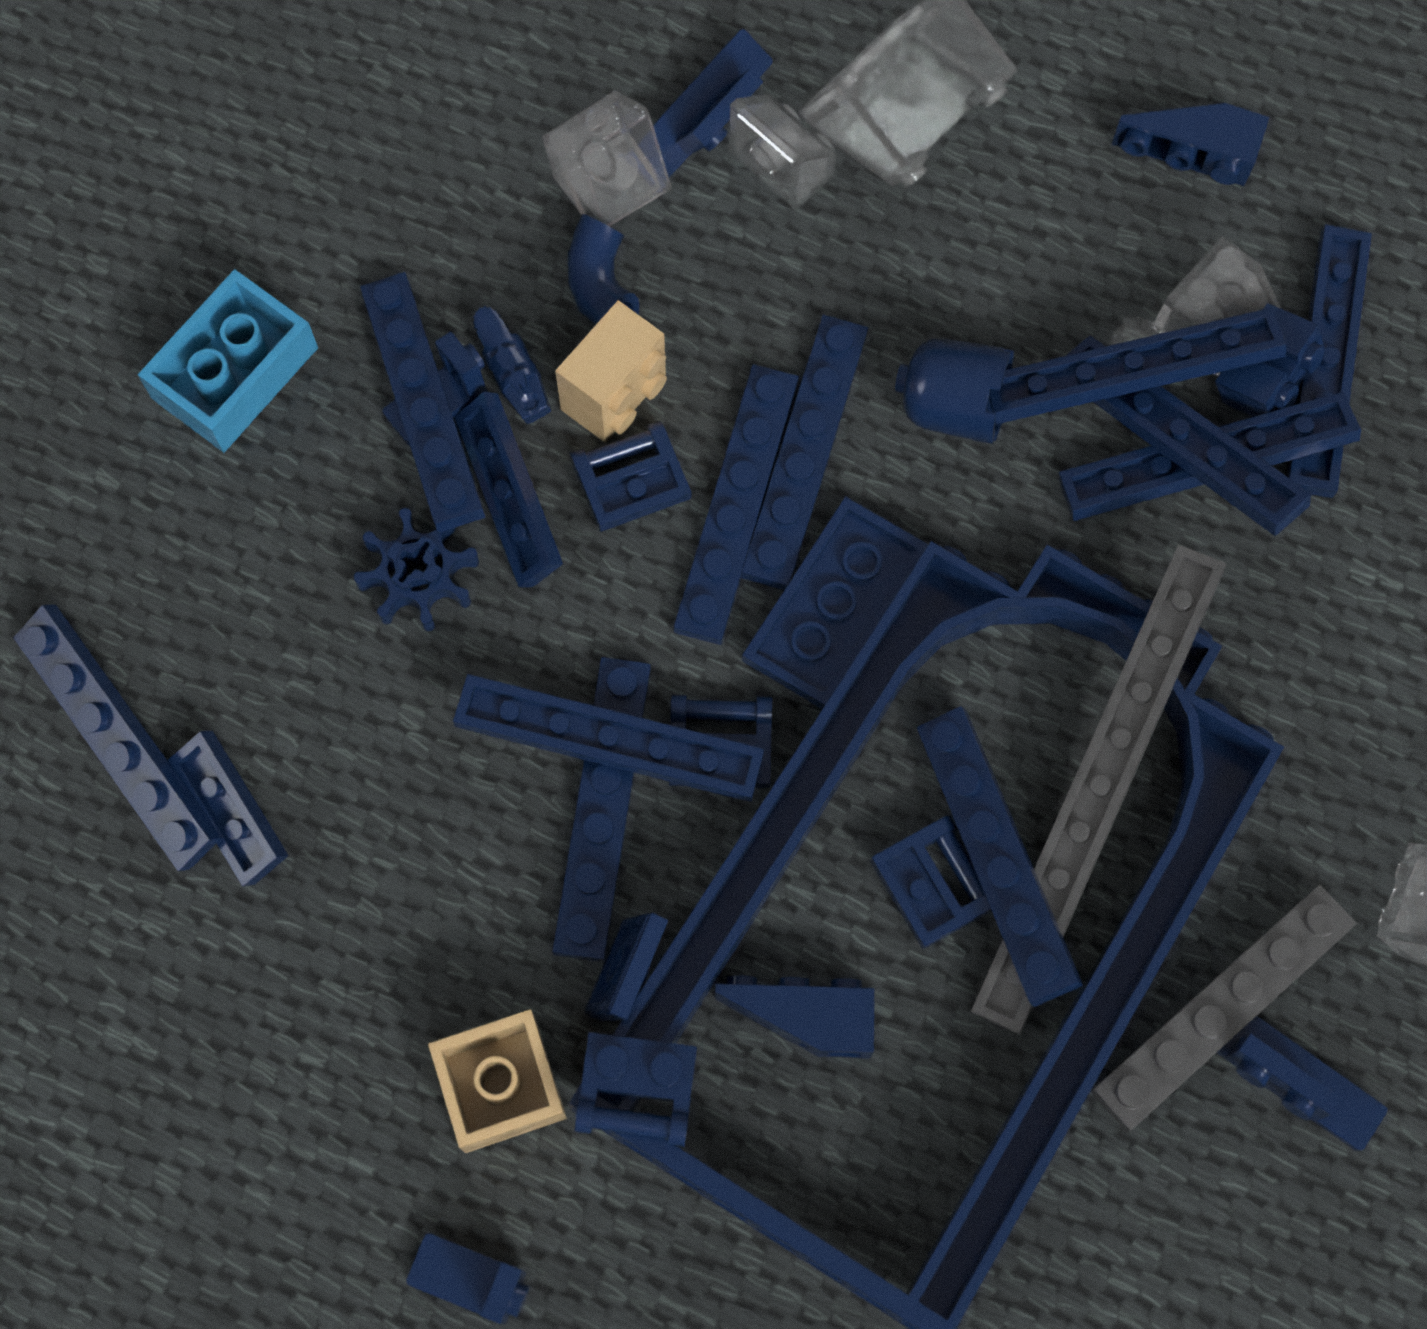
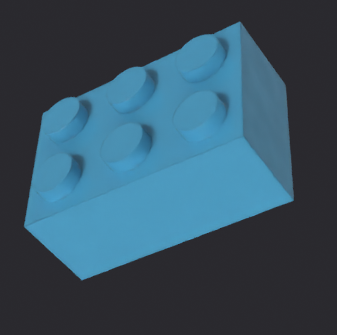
[138,269,318,453]

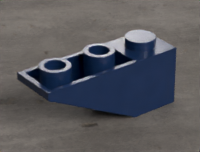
[1112,103,1270,186]
[715,975,874,1058]

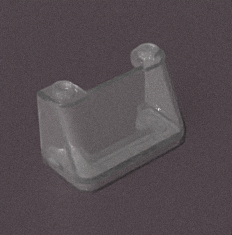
[798,0,1018,188]

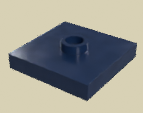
[584,912,668,1022]

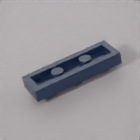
[167,731,289,887]

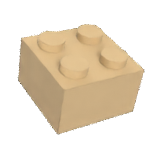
[555,300,667,443]
[428,1009,567,1153]

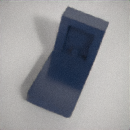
[383,331,487,446]
[406,1233,530,1325]

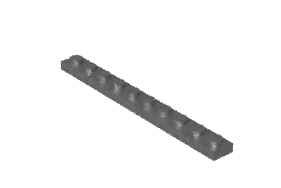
[971,544,1226,1035]

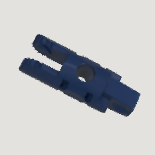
[473,306,552,424]

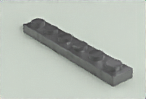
[1091,885,1357,1132]

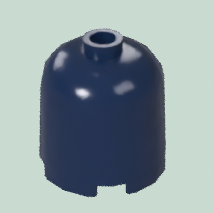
[895,339,1014,444]

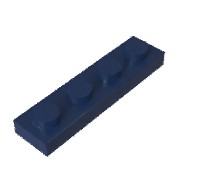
[454,392,563,587]

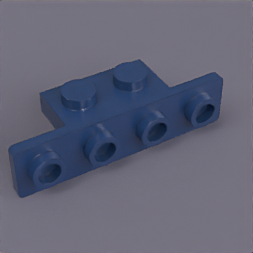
[626,29,773,188]
[1216,1016,1388,1151]

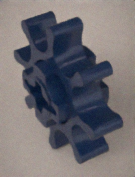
[354,508,479,631]

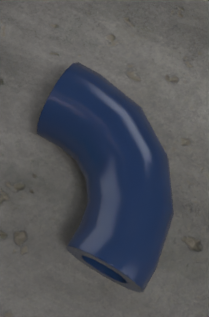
[568,213,640,325]

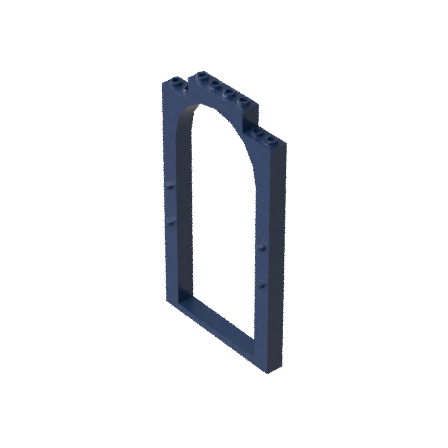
[569,541,1284,1329]

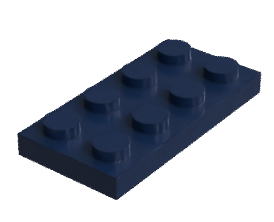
[742,496,928,709]

